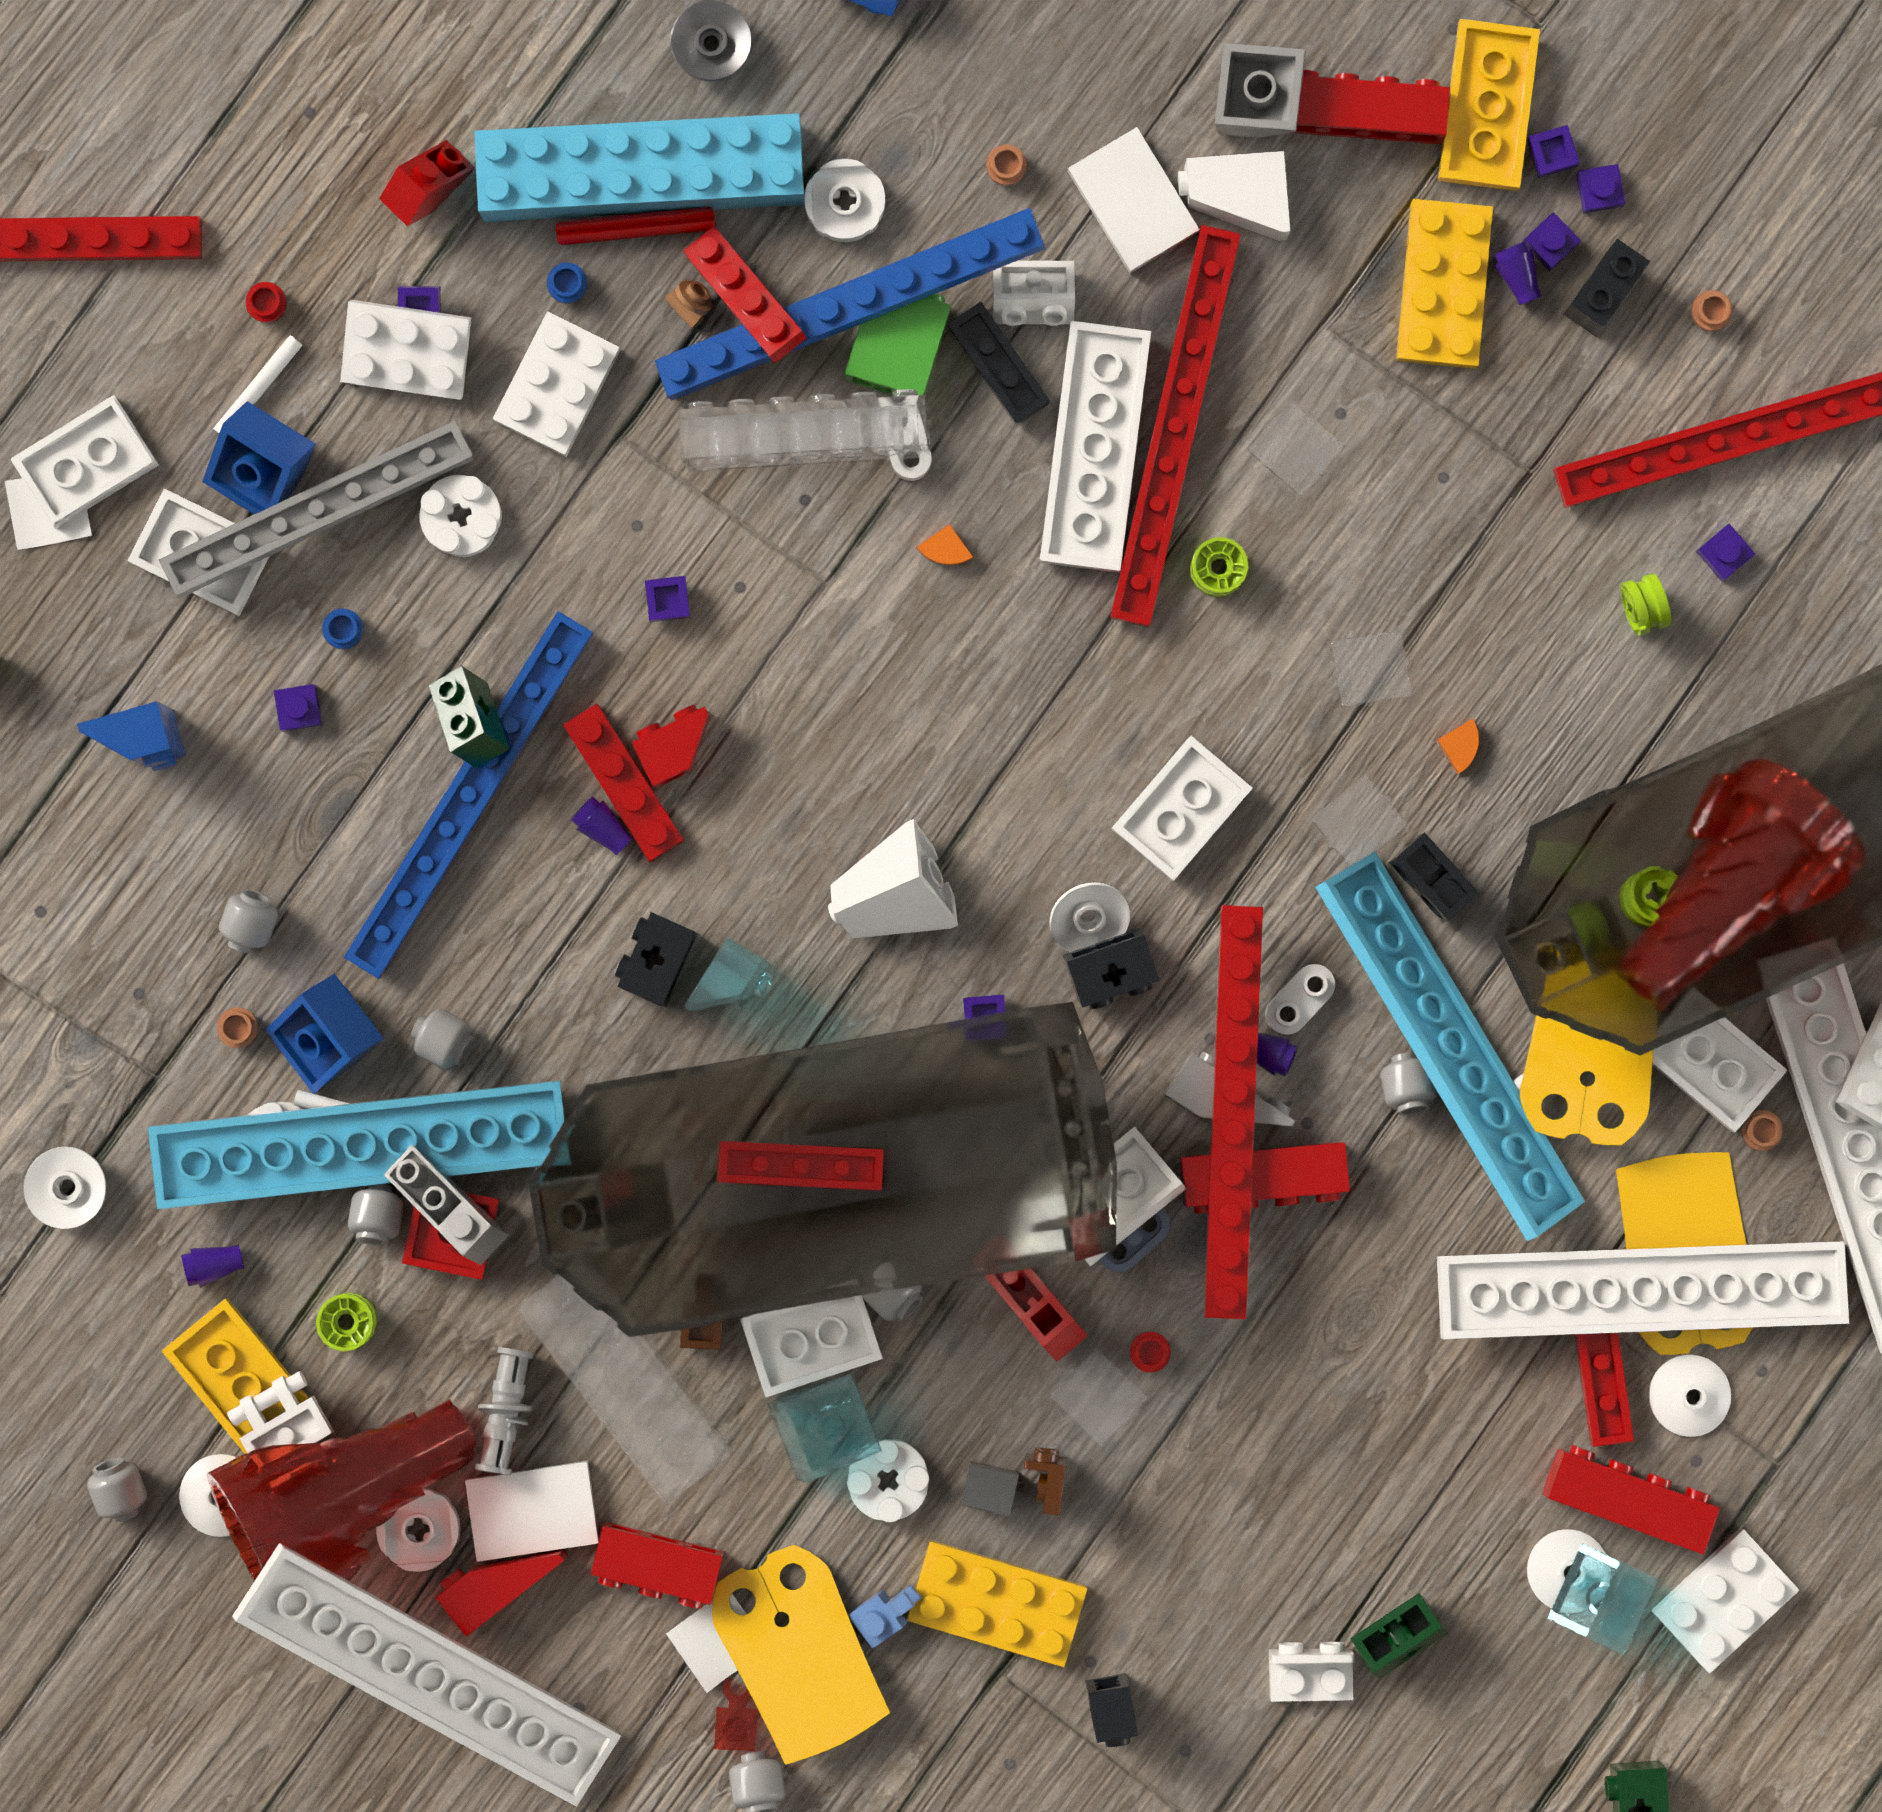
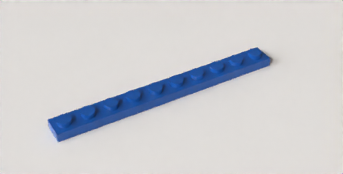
[655,208,1046,401]
[344,611,594,979]

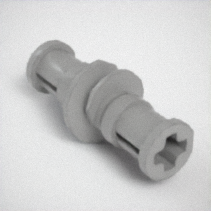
[475,1347,534,1476]

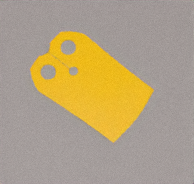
[1520,944,1664,1145]
[1616,1152,1753,1355]
[712,1545,890,1765]

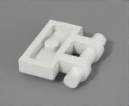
[227,1371,334,1474]

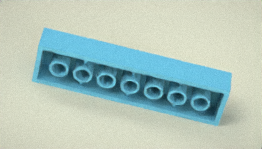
[474,113,805,222]

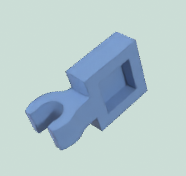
[848,1584,922,1649]

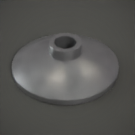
[670,0,751,81]

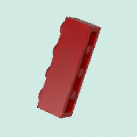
[1294,70,1450,145]
[1179,1142,1350,1214]
[1542,1445,1720,1555]

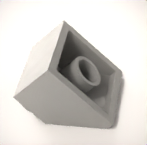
[1214,43,1306,138]

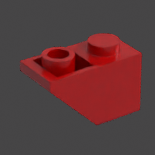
[379,140,475,227]
[631,704,711,789]

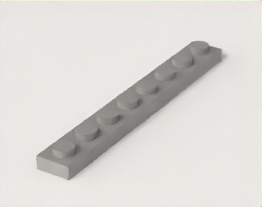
[158,421,473,599]

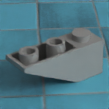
[1163,1051,1296,1126]
[384,1145,509,1265]

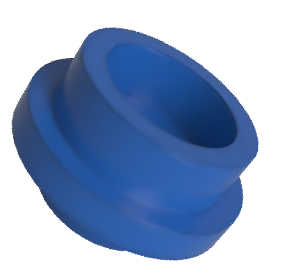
[547,262,587,304]
[322,608,364,649]

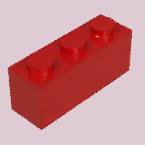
[590,1522,725,1609]

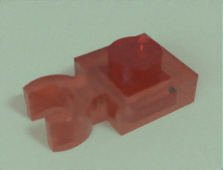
[714,1678,758,1752]

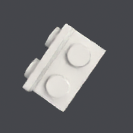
[993,261,1075,326]
[1269,1641,1355,1702]

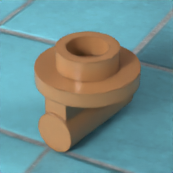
[665,280,713,329]

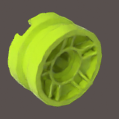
[1190,537,1249,597]
[1620,573,1672,637]
[1619,866,1685,928]
[316,1292,378,1351]

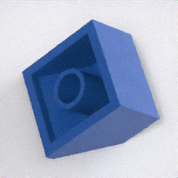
[202,401,316,514]
[77,701,186,771]
[265,973,384,1094]

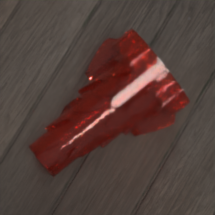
[1614,758,1867,1011]
[207,1400,476,1582]

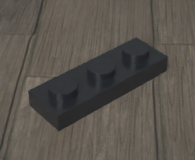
[948,302,1050,426]

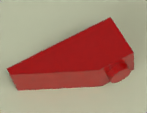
[972,1235,1088,1362]
[436,1549,568,1637]

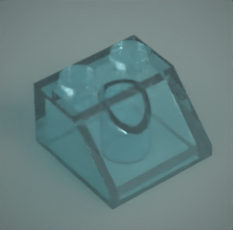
[683,937,775,1013]
[768,1374,882,1483]
[1548,1543,1658,1655]

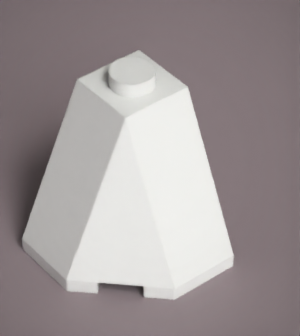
[828,819,958,938]

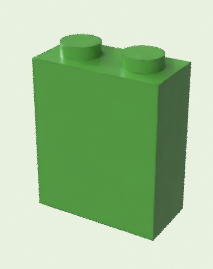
[845,294,951,405]

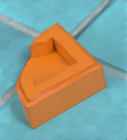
[916,524,973,565]
[1437,718,1479,775]

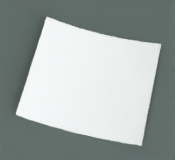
[5,478,92,550]
[666,1594,746,1693]

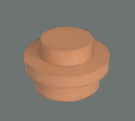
[986,144,1027,186]
[1691,290,1733,332]
[217,1007,259,1048]
[1741,1110,1783,1151]

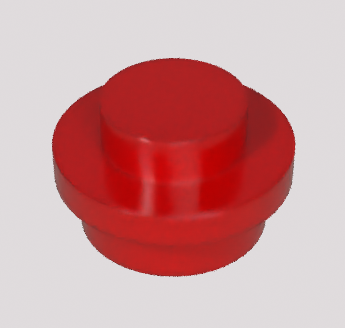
[245,282,287,323]
[1130,1331,1171,1373]

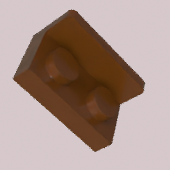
[1023,1447,1067,1515]

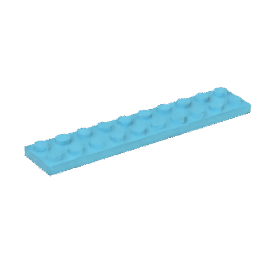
[1315,852,1585,1241]
[148,1080,569,1209]

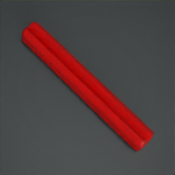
[556,207,716,245]

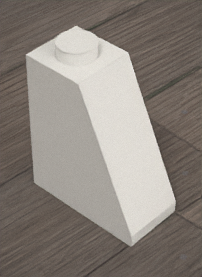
[1178,151,1290,241]

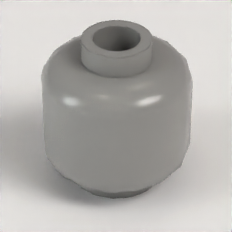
[219,889,278,953]
[411,1009,475,1069]
[1380,1052,1438,1116]
[347,1184,404,1246]
[862,1260,923,1321]
[87,1457,148,1522]
[729,1751,786,1812]

